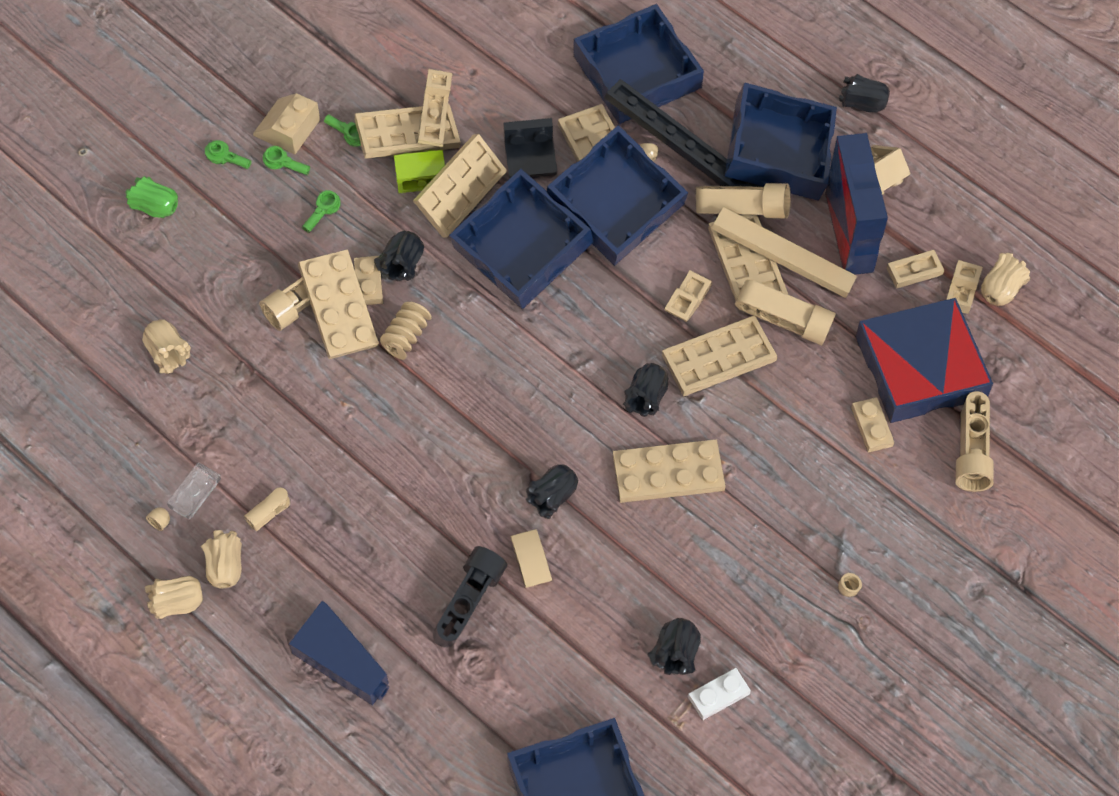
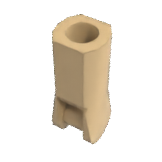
[244,488,290,531]

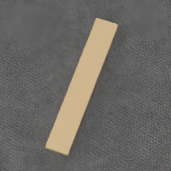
[711,207,857,298]

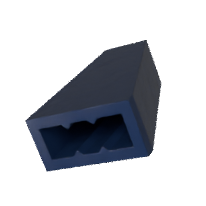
[289,601,389,706]

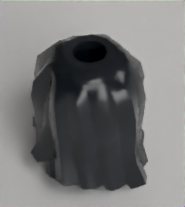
[839,74,890,113]
[374,231,424,281]
[623,363,669,417]
[526,464,579,519]
[647,618,701,675]

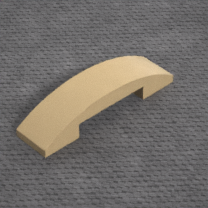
[418,69,452,147]

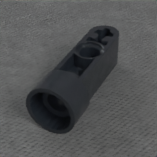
[433,546,508,647]

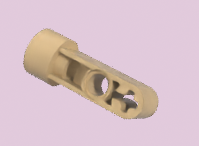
[696,183,791,219]
[259,278,311,331]
[735,280,836,346]
[956,391,994,492]

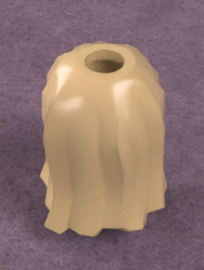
[981,253,1030,306]
[142,319,191,374]
[201,530,242,588]
[145,576,203,619]

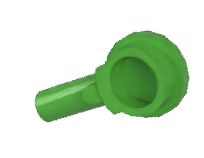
[324,115,361,146]
[205,140,251,169]
[263,146,310,175]
[302,190,341,233]

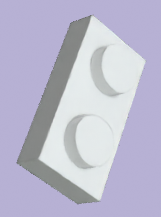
[688,668,751,720]

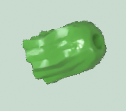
[125,176,178,218]

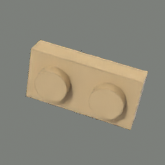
[887,250,944,289]
[354,256,383,305]
[851,397,894,453]

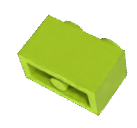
[394,150,445,193]

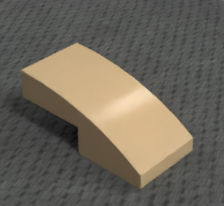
[946,260,983,314]
[664,271,712,322]
[510,529,552,588]

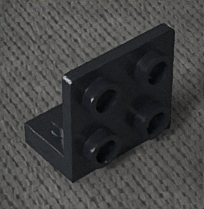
[503,118,557,179]

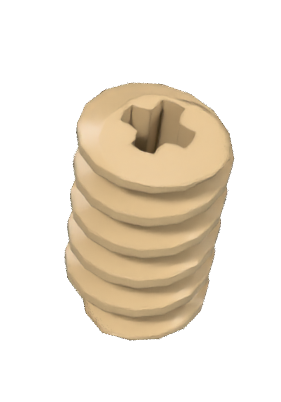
[380,302,432,360]

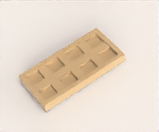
[354,104,461,159]
[558,104,615,162]
[413,134,507,238]
[708,214,788,311]
[298,249,379,359]
[662,315,777,397]
[613,439,725,503]

